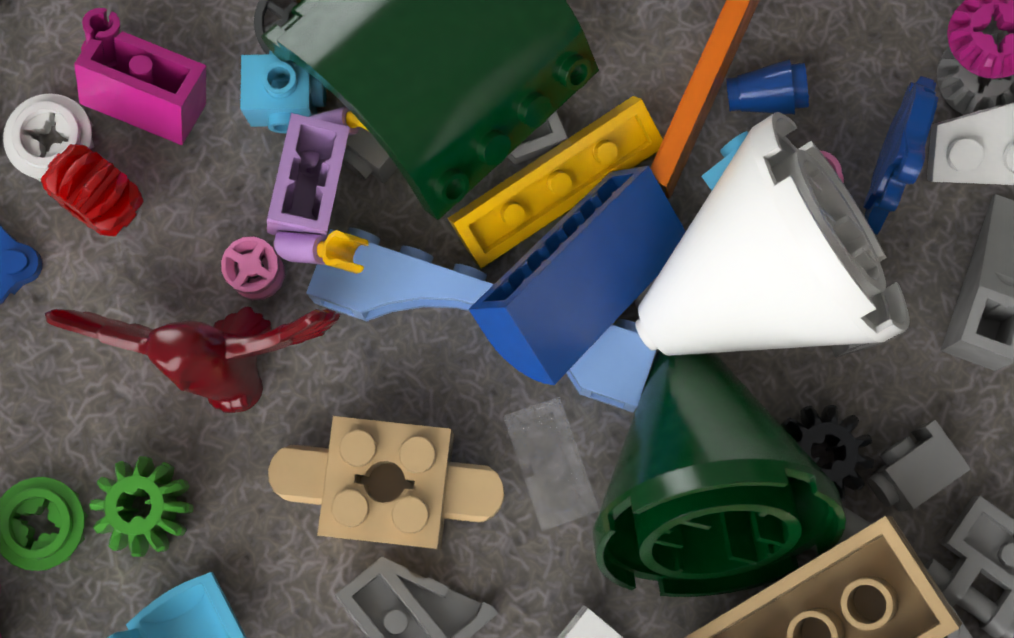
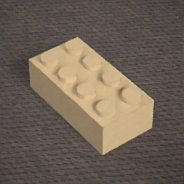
[684,516,962,638]

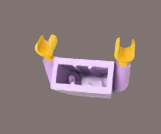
[267,106,369,274]

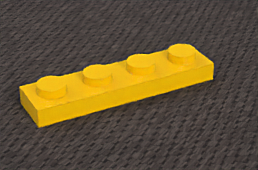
[448,96,663,269]

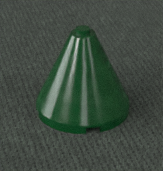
[593,351,846,597]

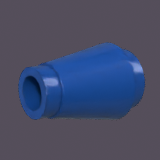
[726,59,809,115]

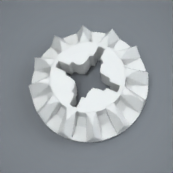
[3,93,94,181]

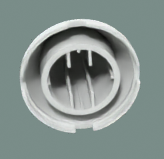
[635,112,910,356]

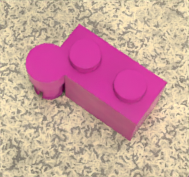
[74,8,206,145]

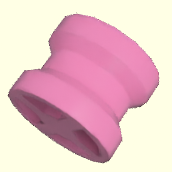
[221,236,285,300]

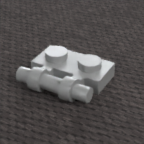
[924,495,1014,638]

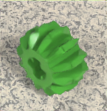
[89,456,194,557]

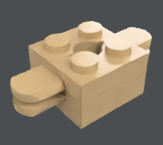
[268,416,504,550]

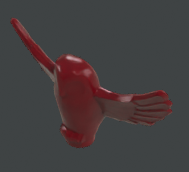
[45,306,341,413]

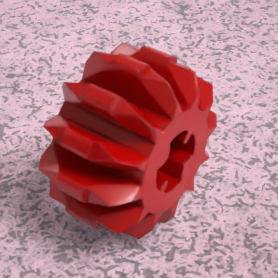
[41,144,144,237]

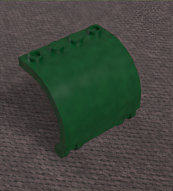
[261,0,599,220]

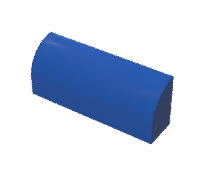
[468,166,686,385]

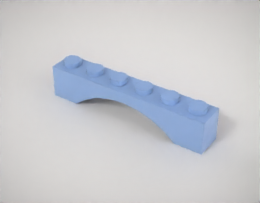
[306,227,656,413]

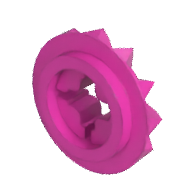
[947,0,1014,79]

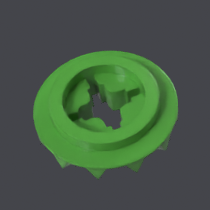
[0,477,88,571]

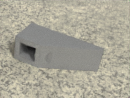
[940,194,1014,371]

